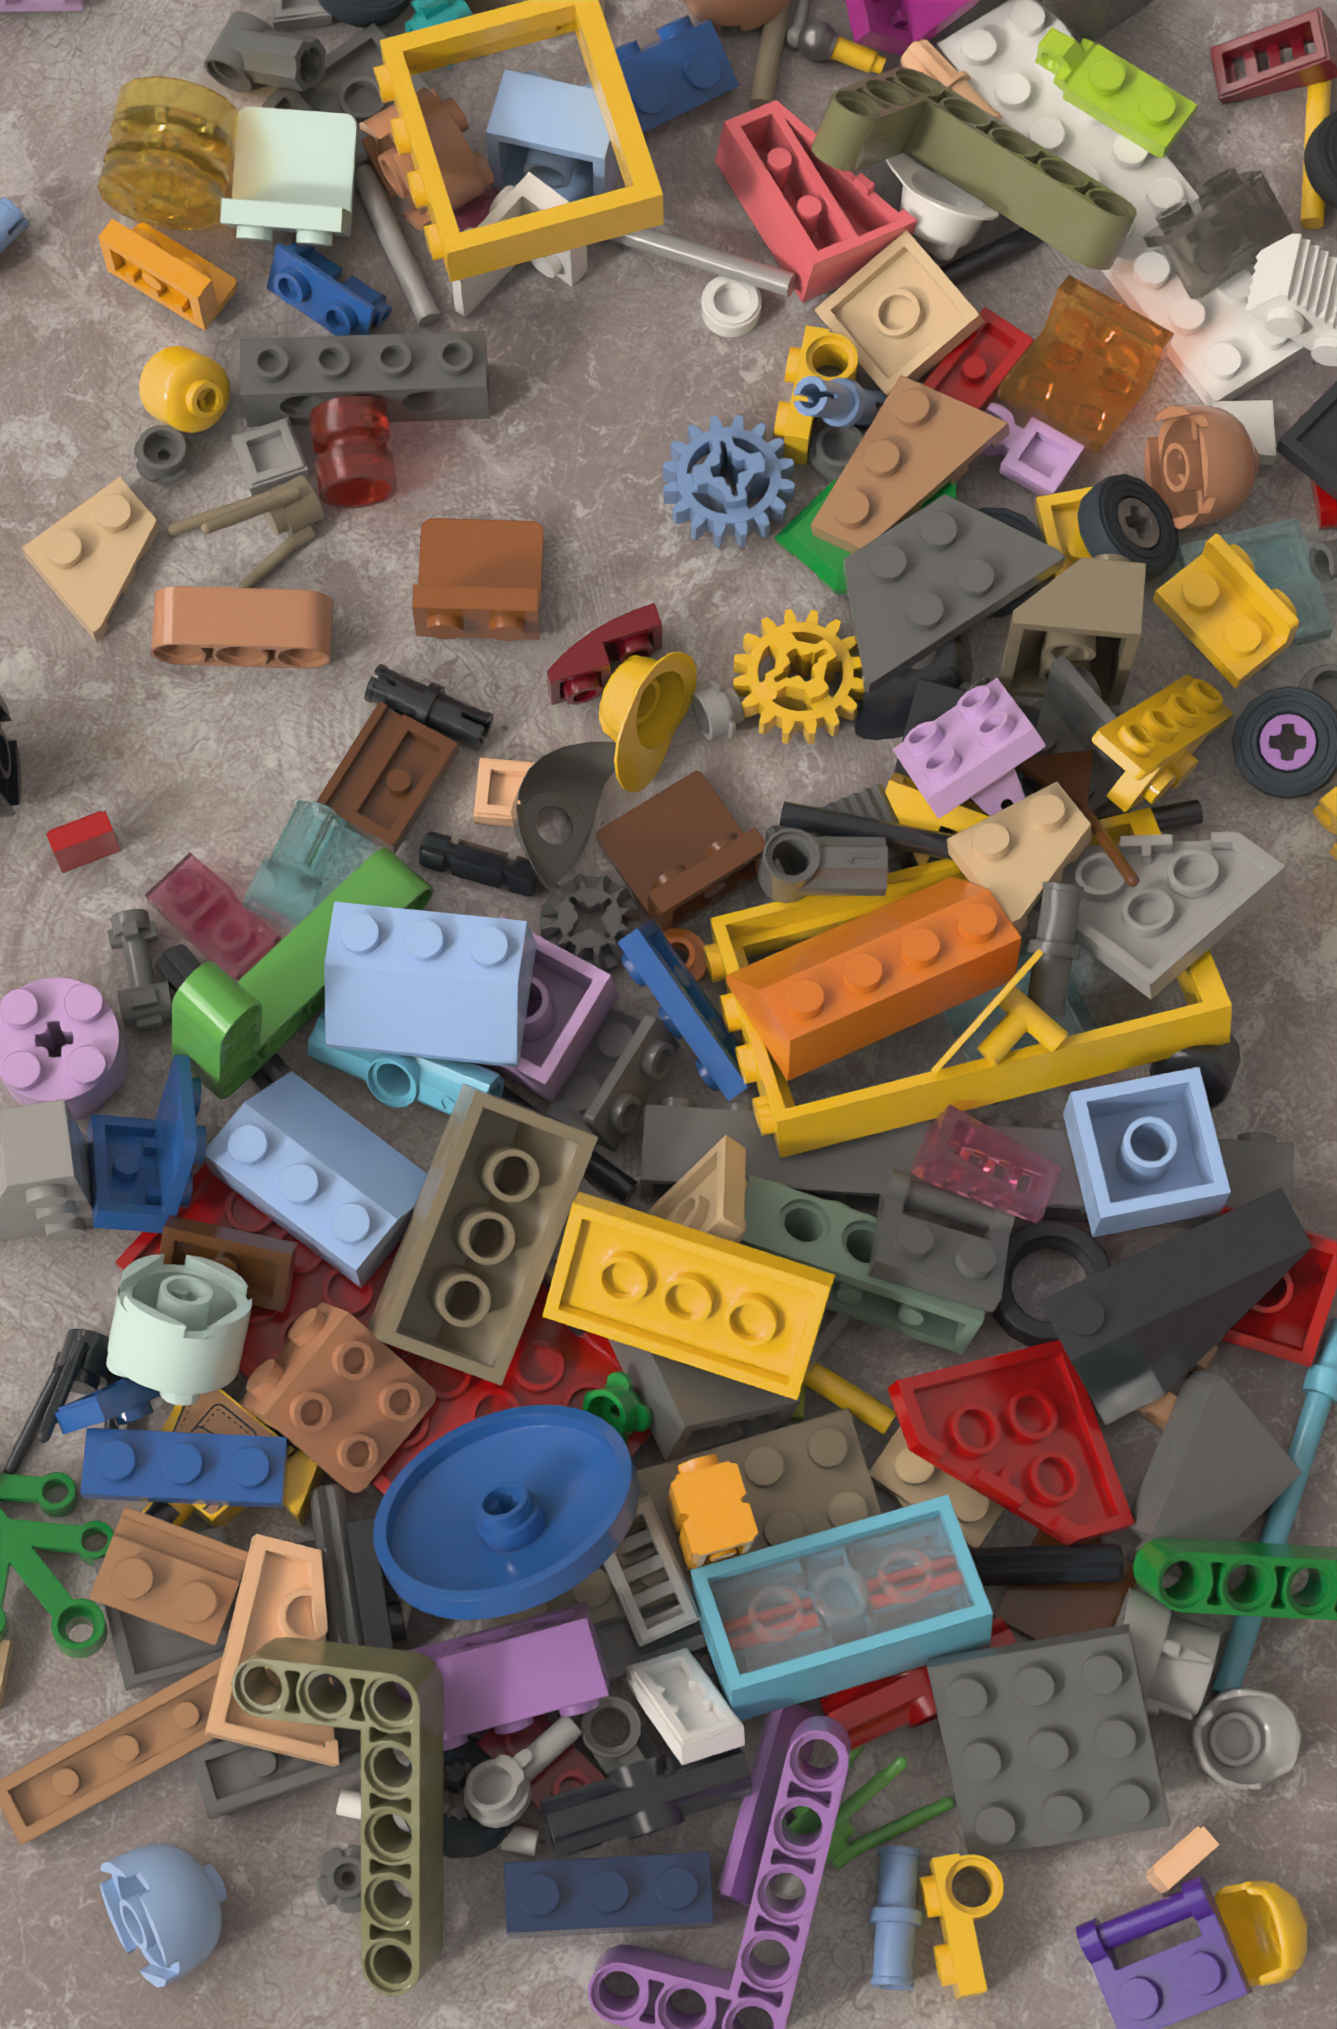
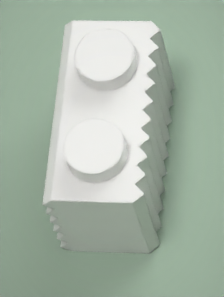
[1244,233,1337,367]

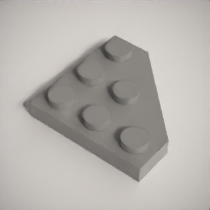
[1032,831,1286,999]

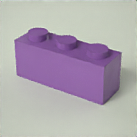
[393,1601,609,1751]

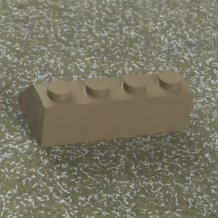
[367,1083,598,1385]

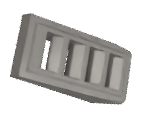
[603,1490,701,1646]

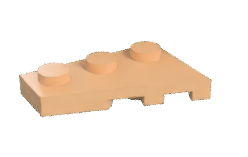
[204,1534,340,1767]

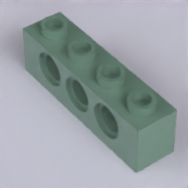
[739,1174,986,1355]

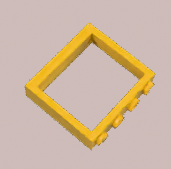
[373,0,664,283]

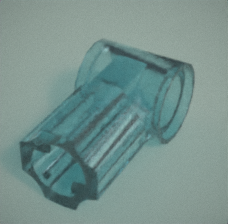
[242,799,347,930]

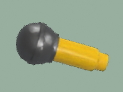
[798,20,887,74]

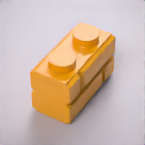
[666,1454,758,1571]

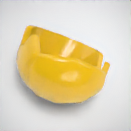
[1214,1880,1308,1986]

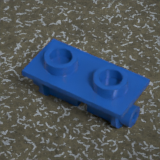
[267,242,392,336]

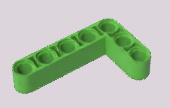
[172,848,434,1100]

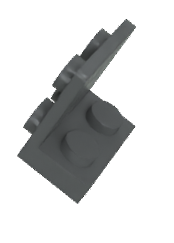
[1023,655,1125,816]

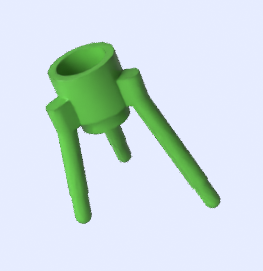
[788,1745,955,1871]

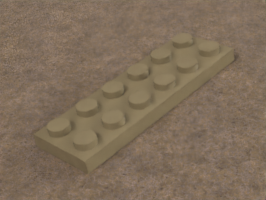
[494,1408,887,1626]

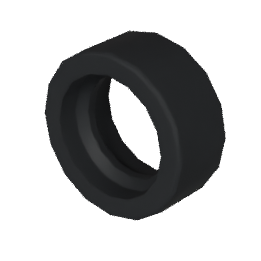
[992,1220,1111,1347]

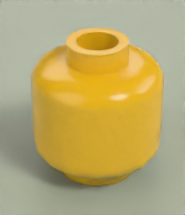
[139,345,230,433]

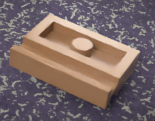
[89,1506,248,1645]

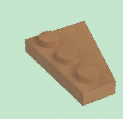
[811,375,1010,553]

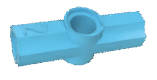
[307,1010,505,1115]

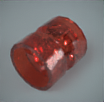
[309,396,398,509]

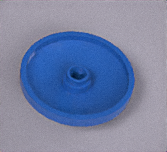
[373,1405,640,1620]

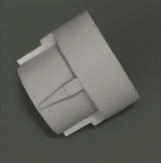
[1115,1588,1221,1720]

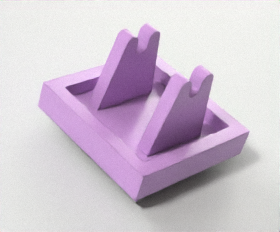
[892,678,1046,819]

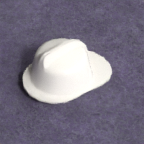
[886,153,999,261]

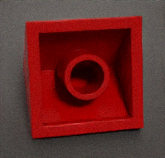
[1218,1205,1337,1367]

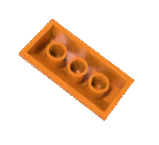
[726,876,1022,1081]

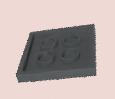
[927,1624,1170,1856]

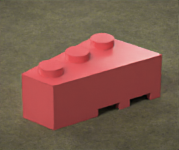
[715,100,918,303]

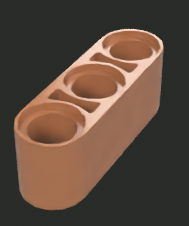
[151,586,334,669]

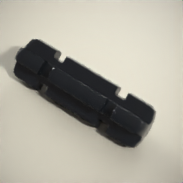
[418,831,540,897]

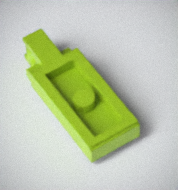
[1035,27,1198,159]

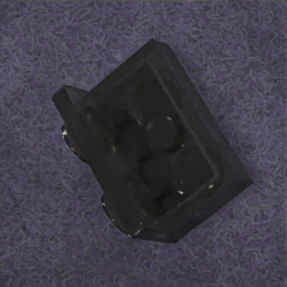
[1143,168,1295,299]

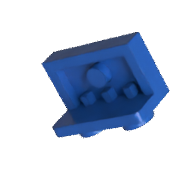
[615,15,739,133]

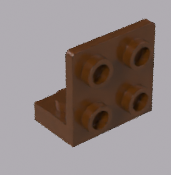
[596,771,766,933]

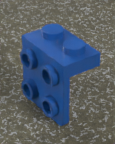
[86,1054,206,1233]

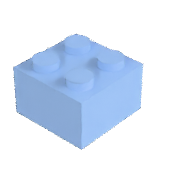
[486,69,620,202]
[1063,1067,1231,1237]

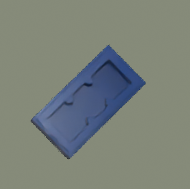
[55,1377,161,1435]

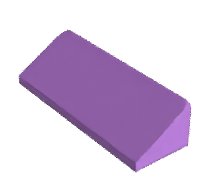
[717,1704,817,1908]

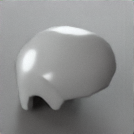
[1191,1687,1303,1790]

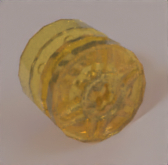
[97,76,239,231]

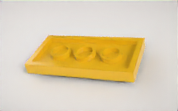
[543,1192,835,1400]

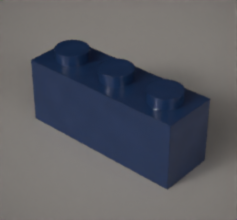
[504,1852,713,1939]

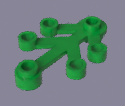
[0,1472,114,1658]

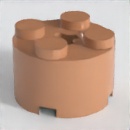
[359,87,494,231]

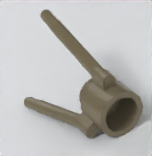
[167,475,324,588]

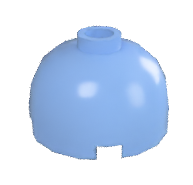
[100,1843,227,1988]

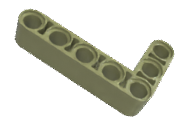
[811,67,1137,270]
[231,1637,444,1996]

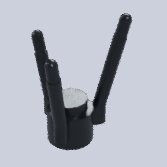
[3,1329,123,1474]

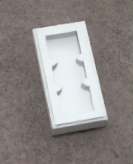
[626,1648,745,1765]

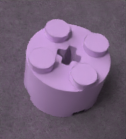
[0,977,129,1121]

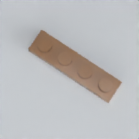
[0,1656,223,1846]

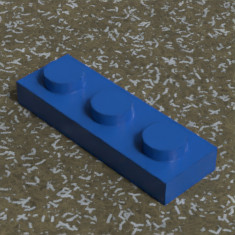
[617,918,754,1101]
[80,1428,289,1508]

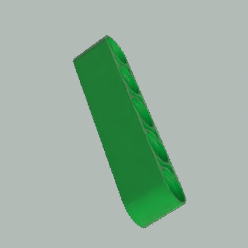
[1133,1537,1337,1621]

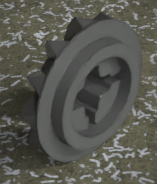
[540,873,641,971]

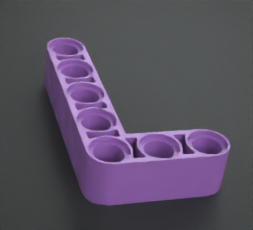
[588,1716,851,2029]

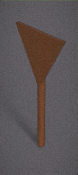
[1015,750,1140,887]

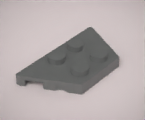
[843,494,1065,694]

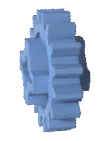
[662,415,795,548]

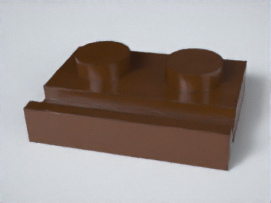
[315,701,459,854]

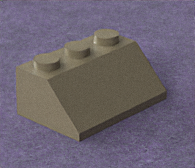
[998,554,1146,705]

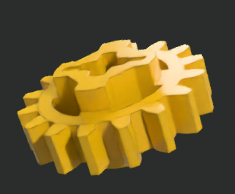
[733,609,865,745]

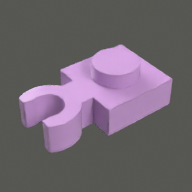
[981,403,1085,496]

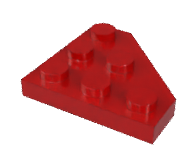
[887,1340,1135,1546]

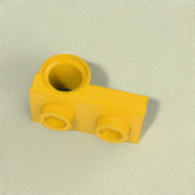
[773,325,858,465]
[919,1853,1004,2000]

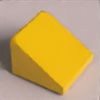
[284,1450,325,1527]

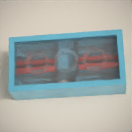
[691,1495,993,1721]

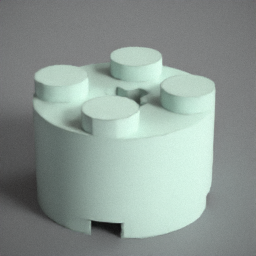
[106,1254,252,1406]

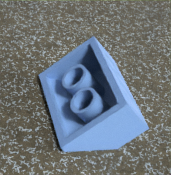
[324,902,537,1068]
[204,1071,427,1289]

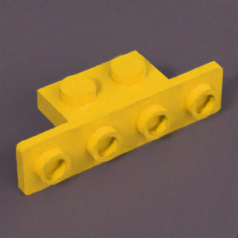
[1091,675,1233,812]

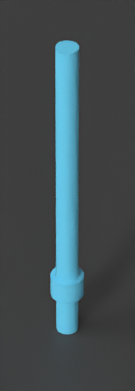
[1212,1318,1337,1694]

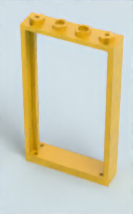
[703,807,1232,1158]

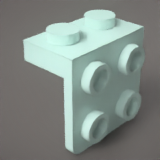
[220,106,358,246]

